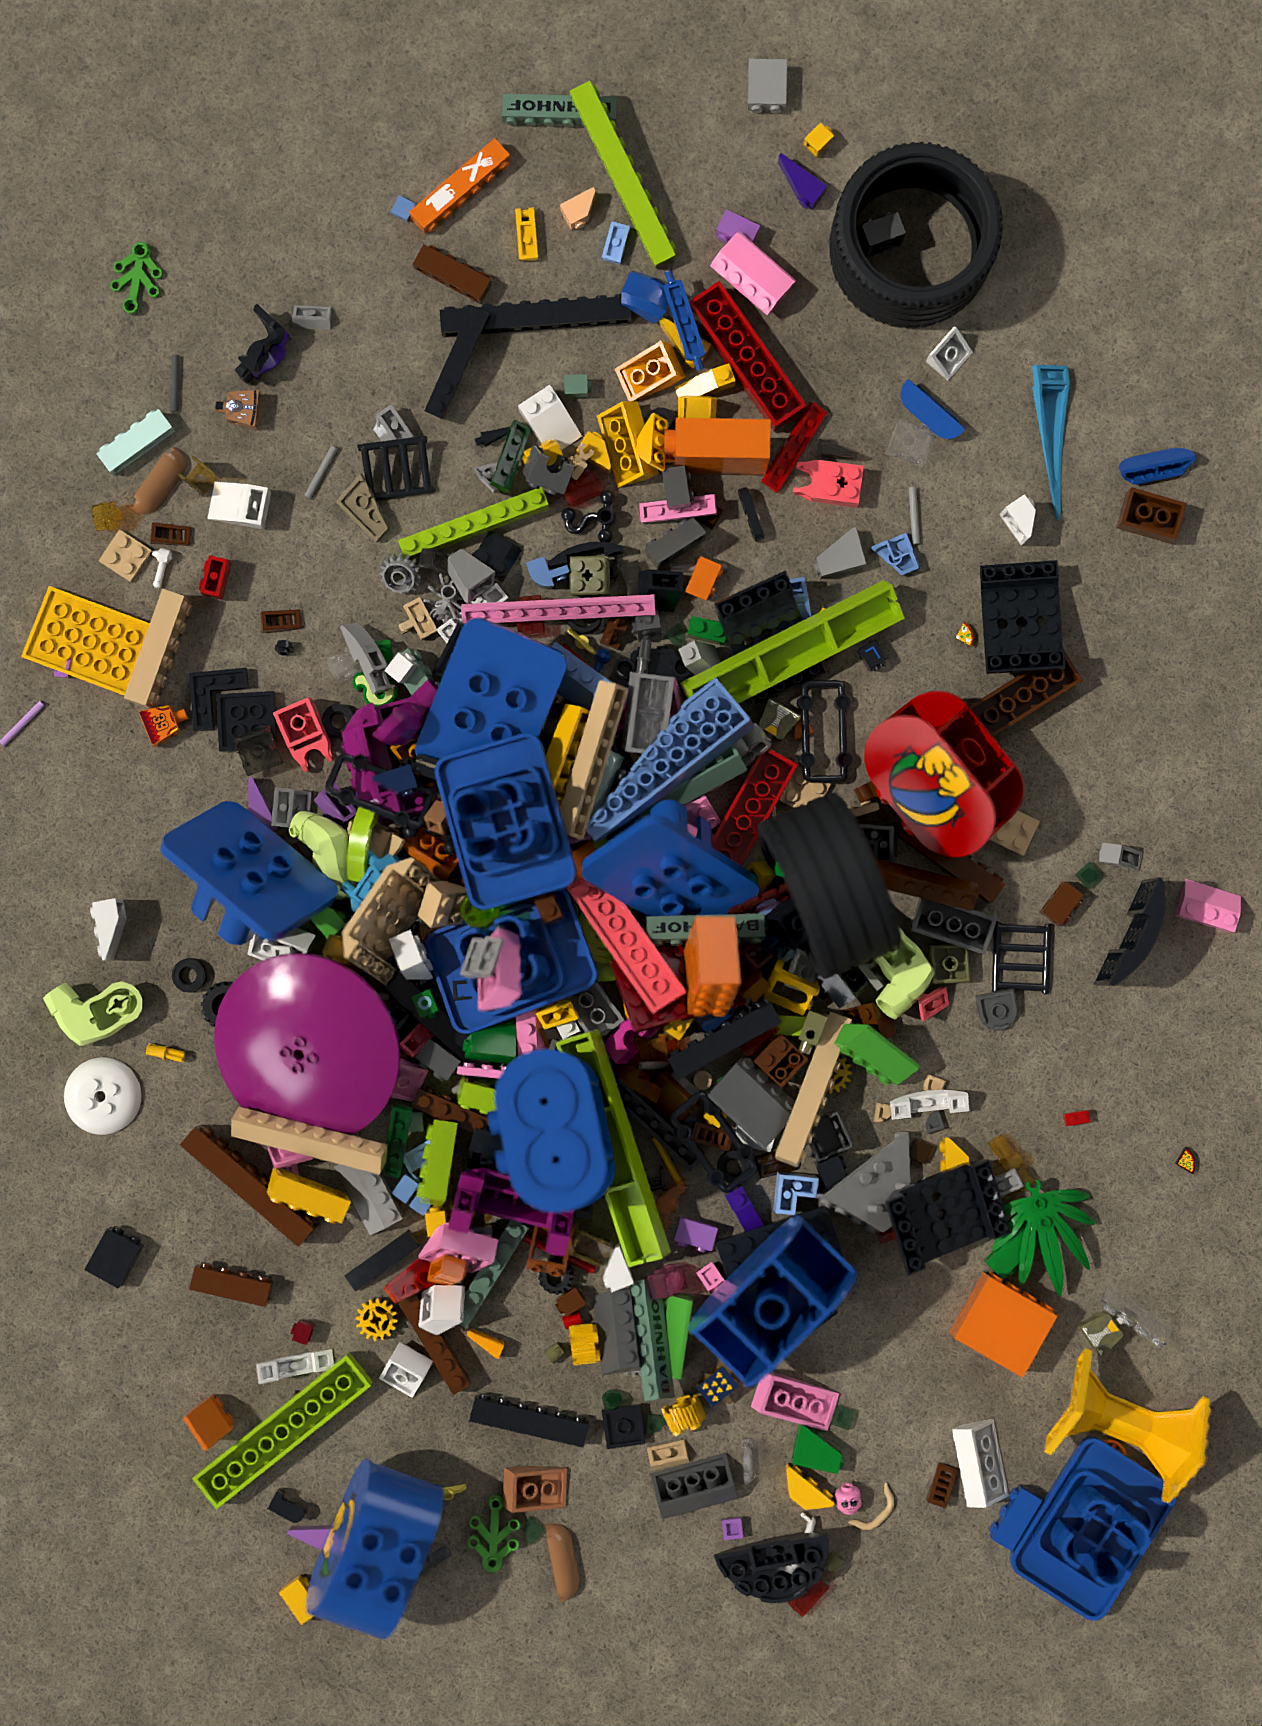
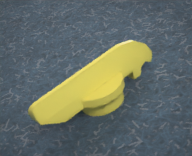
[567,629,596,655]
[443,1484,466,1500]

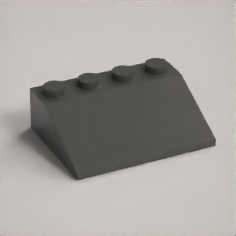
[707,1054,795,1150]

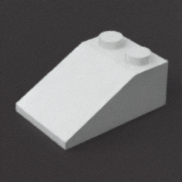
[518,385,582,451]

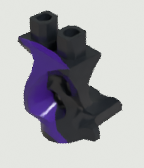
[234,304,292,384]

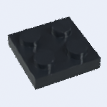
[602,1404,645,1449]

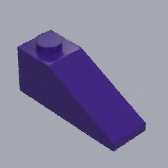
[778,153,827,210]
[724,1184,764,1231]

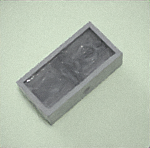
[621,672,674,753]

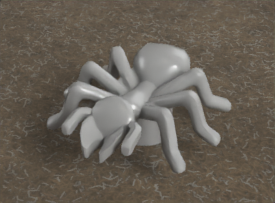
[423,573,464,623]

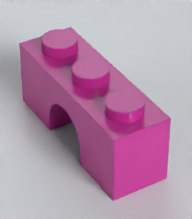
[604,1019,660,1064]

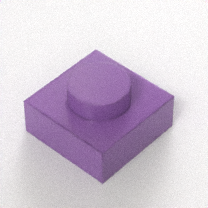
[721,1517,743,1540]

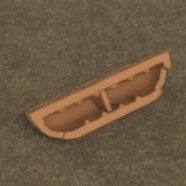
[130,447,186,514]
[545,1523,580,1602]

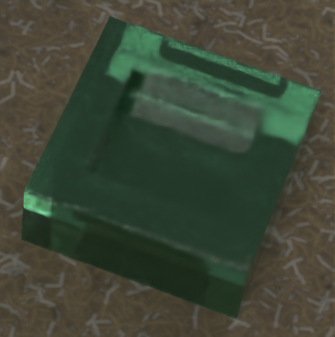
[830,1405,855,1430]

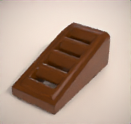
[150,522,191,546]
[260,609,301,633]
[691,1121,732,1151]
[926,1462,957,1508]

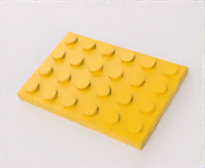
[21,586,150,696]

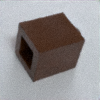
[555,1285,586,1317]

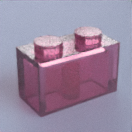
[647,1263,688,1299]

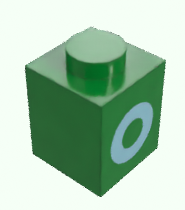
[412,989,440,1020]

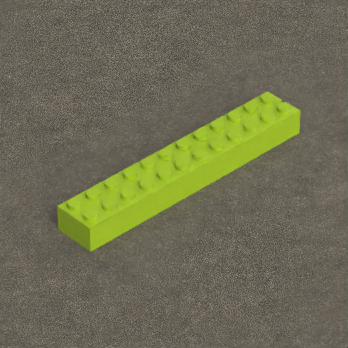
[680,580,905,704]
[555,1028,671,1267]

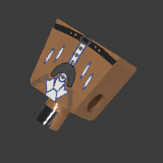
[215,390,261,430]

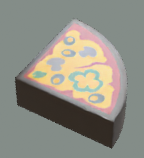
[1175,1147,1196,1174]

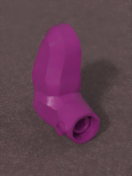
[372,679,439,746]

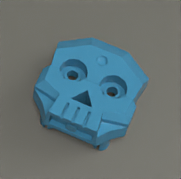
[340,849,406,915]

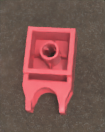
[793,460,864,508]
[273,697,334,772]

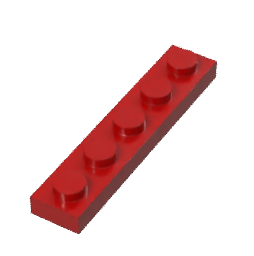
[761,402,827,493]

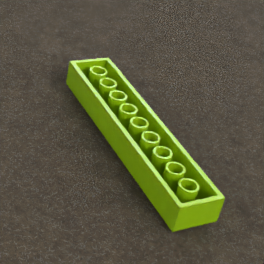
[192,1351,373,1510]

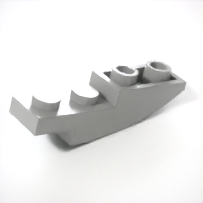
[340,623,391,694]

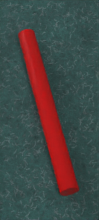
[522,1233,595,1273]

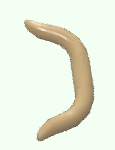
[848,1483,894,1530]

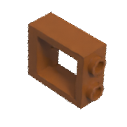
[526,1226,575,1277]

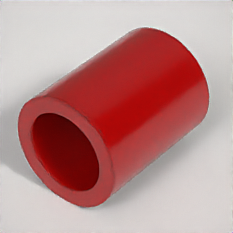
[562,1311,583,1329]

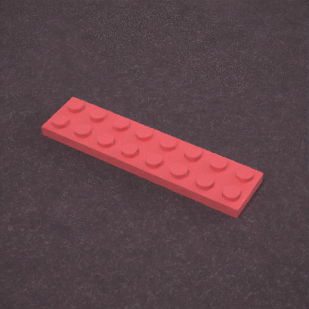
[566,877,686,1015]

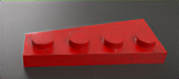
[383,1258,436,1303]

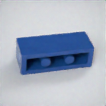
[989,1485,1042,1551]

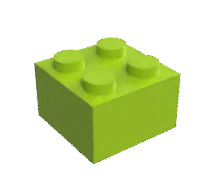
[457,1075,498,1114]

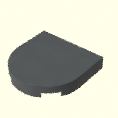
[975,988,1018,1031]

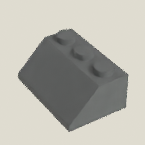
[645,518,706,570]

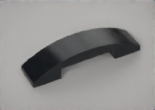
[548,542,624,570]

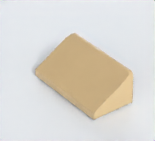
[647,1440,690,1471]

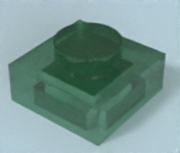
[1075,862,1103,889]

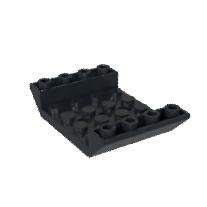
[980,560,1065,674]
[714,571,825,704]
[885,1159,1011,1276]

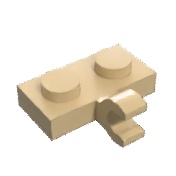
[569,443,594,480]
[398,597,437,640]

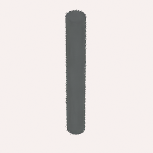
[170,355,179,413]

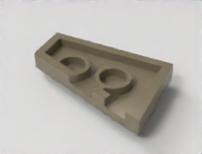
[335,474,390,542]

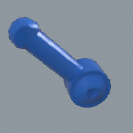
[593,649,610,673]

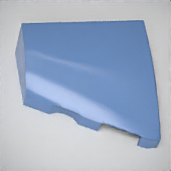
[872,533,921,576]

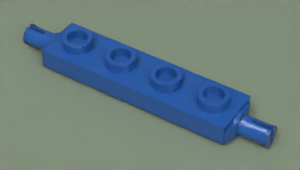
[663,270,706,371]

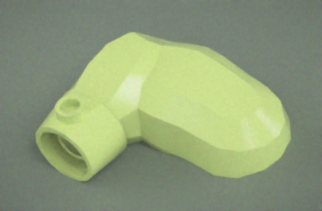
[289,811,357,900]
[873,928,935,1019]
[43,981,142,1046]

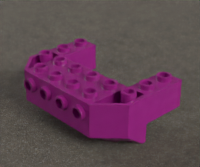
[342,698,440,826]
[448,1166,574,1256]

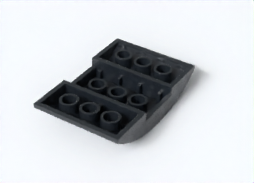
[1094,877,1166,986]

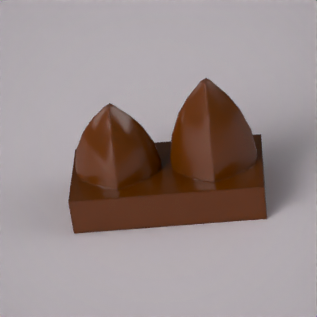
[600,616,632,650]

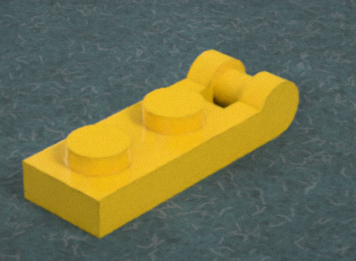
[515,207,538,262]

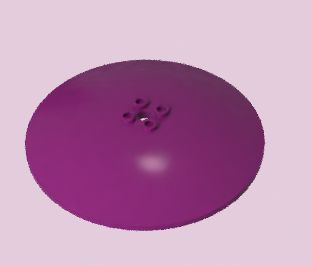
[214,953,400,1135]

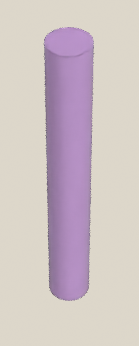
[0,701,45,747]

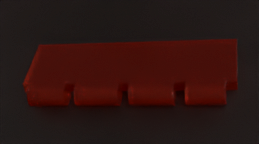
[727,883,792,914]

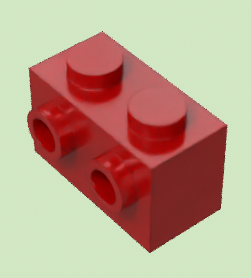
[199,555,232,600]

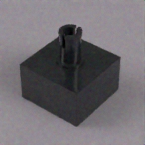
[816,966,870,1008]

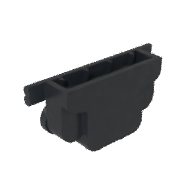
[614,646,692,696]

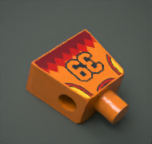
[139,705,189,747]

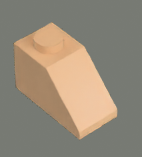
[560,187,596,230]

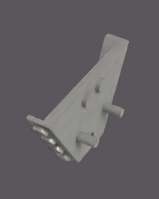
[814,1131,911,1233]

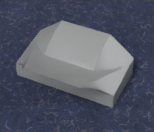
[373,404,413,441]

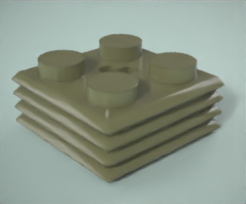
[569,556,610,596]
[929,944,970,984]

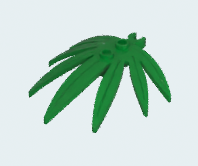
[992,1179,1096,1296]

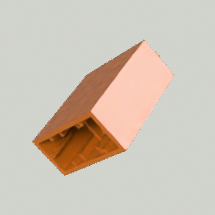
[664,418,770,475]

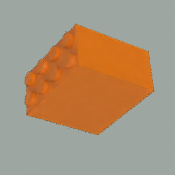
[684,917,740,1017]
[949,1271,1057,1378]

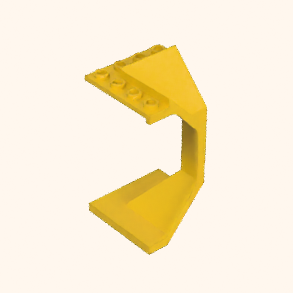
[1044,1348,1211,1503]

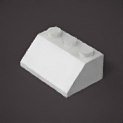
[247,928,315,961]

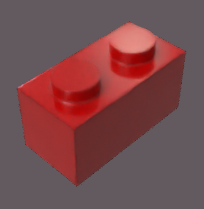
[1063,1110,1090,1126]

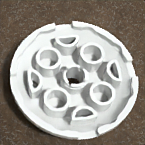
[64,1057,142,1135]

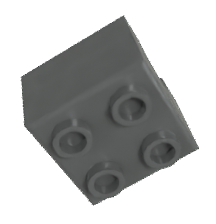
[522,445,574,496]
[809,1109,854,1163]

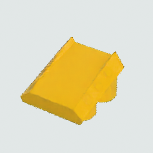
[678,395,717,418]

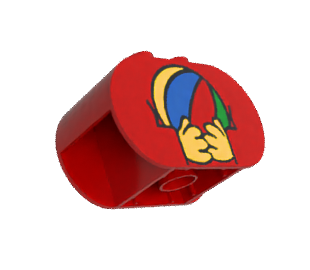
[864,690,1025,857]

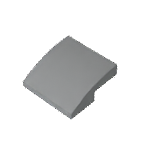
[271,787,311,828]
[460,936,504,978]

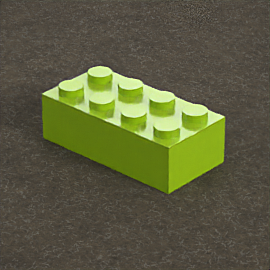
[416,1120,458,1206]

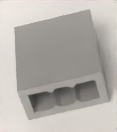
[747,59,787,113]

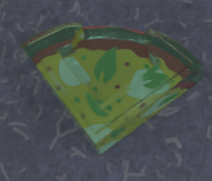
[665,622,684,649]
[645,1413,666,1434]
[525,1516,544,1545]

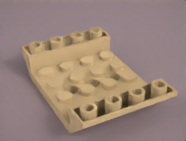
[342,858,441,985]

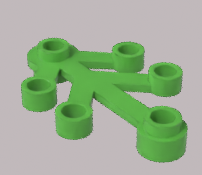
[110,242,163,315]
[468,1494,520,1573]

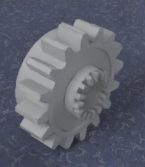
[379,553,422,594]

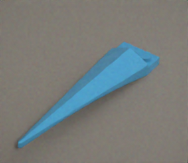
[1032,365,1070,520]

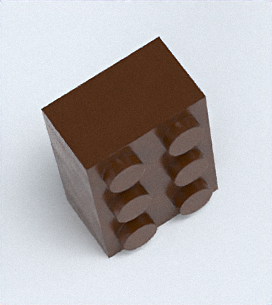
[1116,487,1187,544]

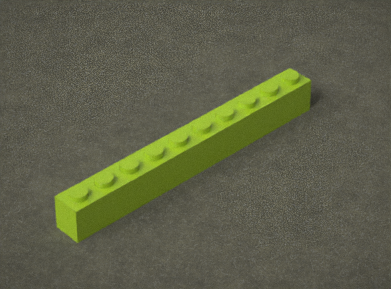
[569,81,677,268]

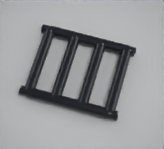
[357,436,435,500]
[992,921,1052,994]

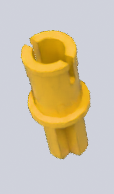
[146,1043,186,1062]

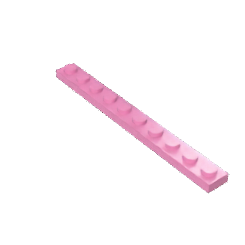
[461,595,655,624]

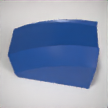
[621,271,668,324]

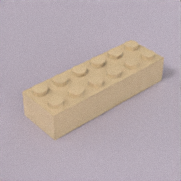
[124,589,192,709]

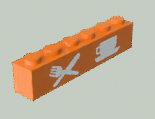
[409,138,511,234]

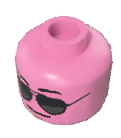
[835,1483,862,1515]

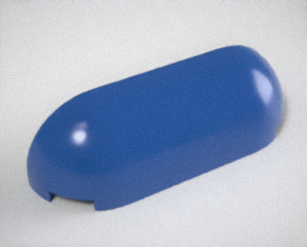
[901,379,965,439]
[1119,448,1196,484]

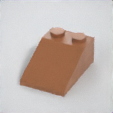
[503,1466,567,1513]

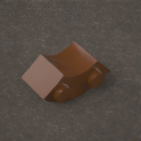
[738,967,771,1002]

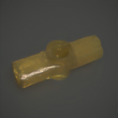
[988,1134,1035,1192]

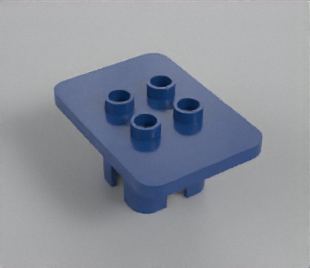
[415,617,567,760]
[435,733,577,909]
[582,800,759,917]
[160,801,338,945]
[425,888,599,1034]
[1009,1436,1176,1621]

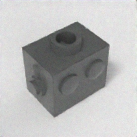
[632,610,661,642]

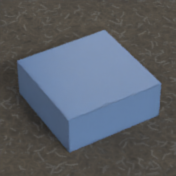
[390,195,416,222]

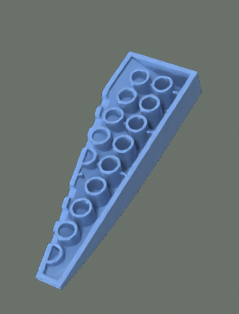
[586,678,755,842]

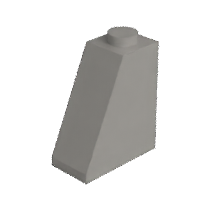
[813,527,866,579]
[447,549,495,604]
[678,641,721,675]

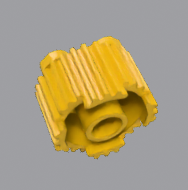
[569,1323,600,1365]
[661,1394,706,1436]

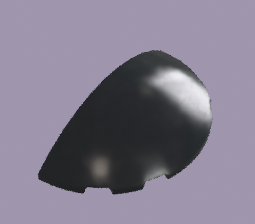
[714,1533,829,1603]

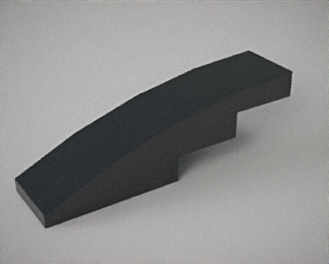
[344,1230,420,1291]

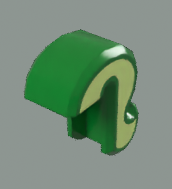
[352,672,399,707]

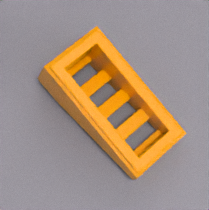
[466,1328,505,1359]

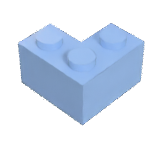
[773,1171,818,1215]

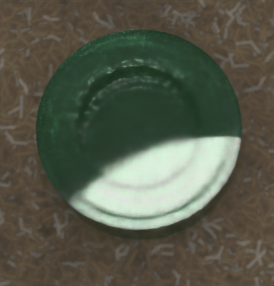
[602,1390,622,1410]

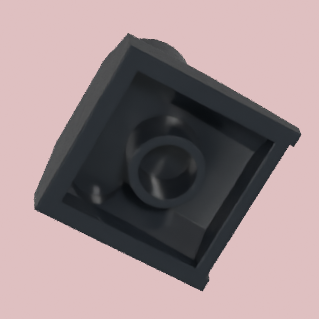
[473,531,522,583]

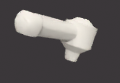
[152,548,172,589]

